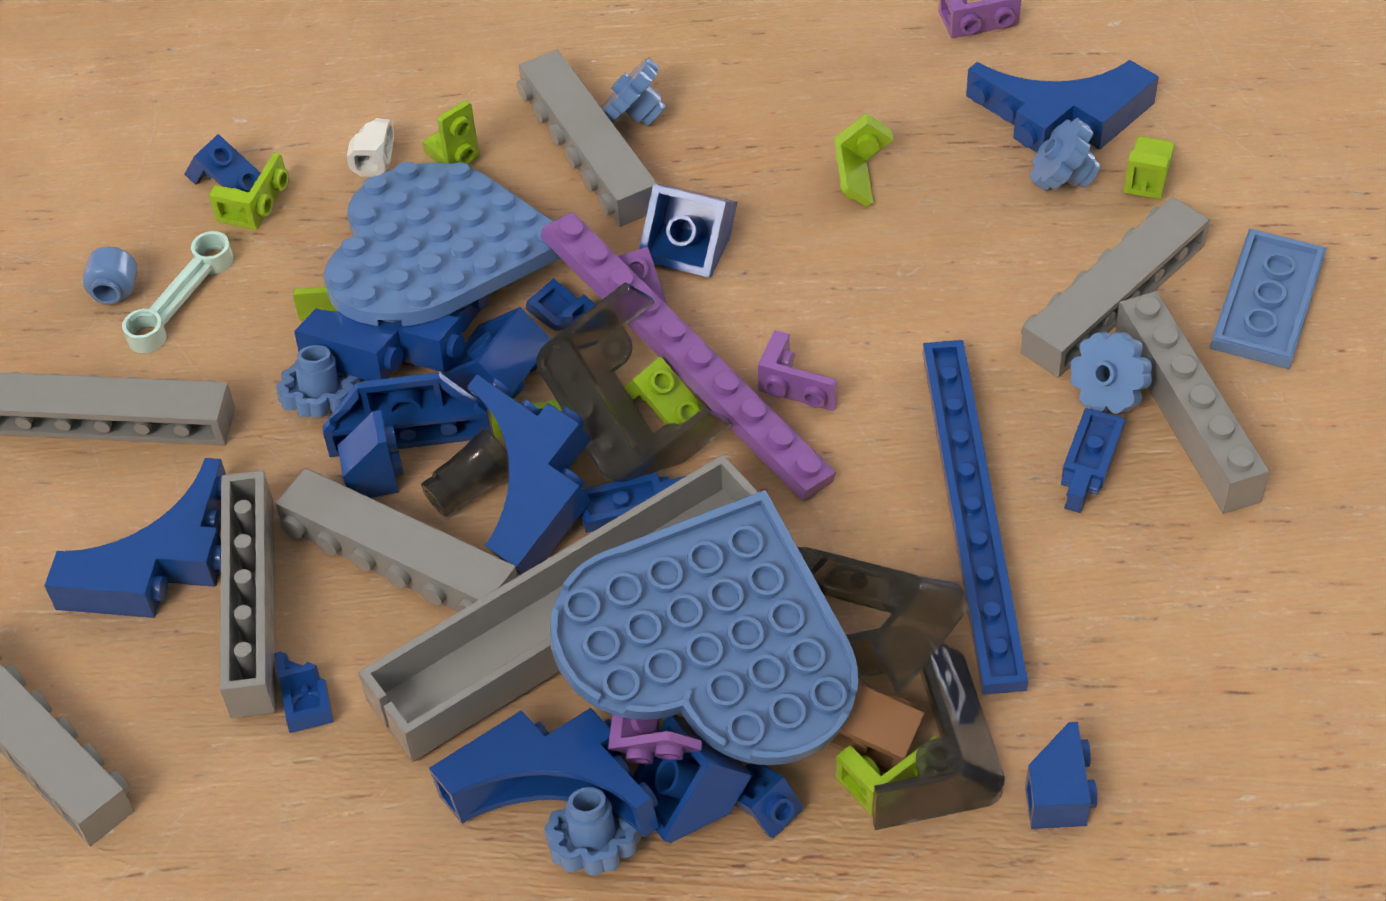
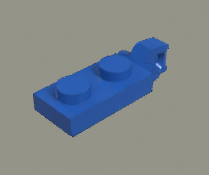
[1061,408,1126,513]
[581,472,686,533]

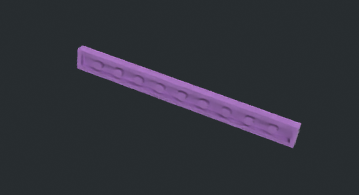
[541,212,836,501]

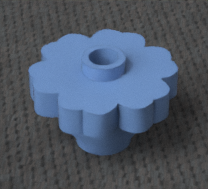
[601,58,666,126]
[1030,118,1100,191]
[1070,332,1152,414]
[276,345,359,418]
[544,787,641,875]

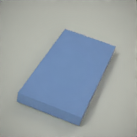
[1210,228,1327,369]

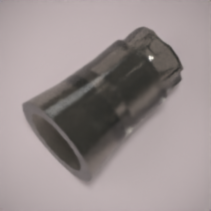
[421,428,509,517]

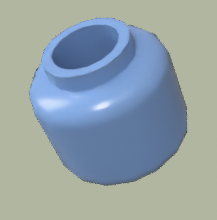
[82,246,138,304]

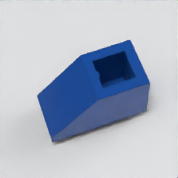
[338,410,404,498]
[1025,722,1097,829]

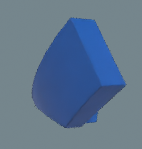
[526,278,608,331]
[274,651,334,733]

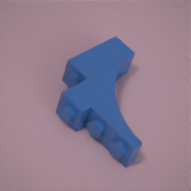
[966,60,1159,153]
[294,294,490,381]
[467,375,592,574]
[44,458,226,618]
[429,708,659,837]

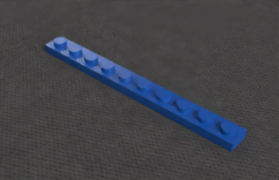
[923,340,1028,695]

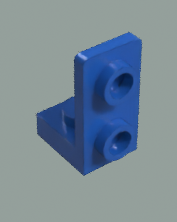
[184,134,261,192]

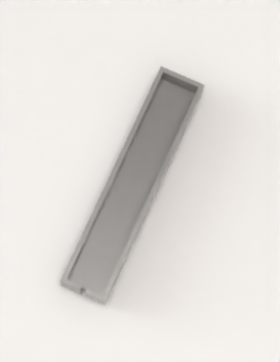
[358,455,758,762]

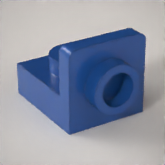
[735,763,803,838]

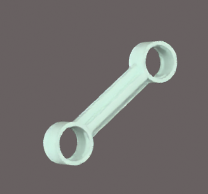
[122,231,234,353]

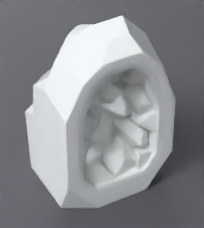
[346,118,394,177]

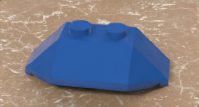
[323,372,492,457]

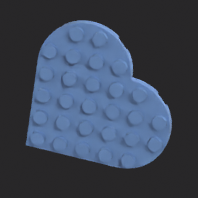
[324,162,560,326]
[550,490,858,765]

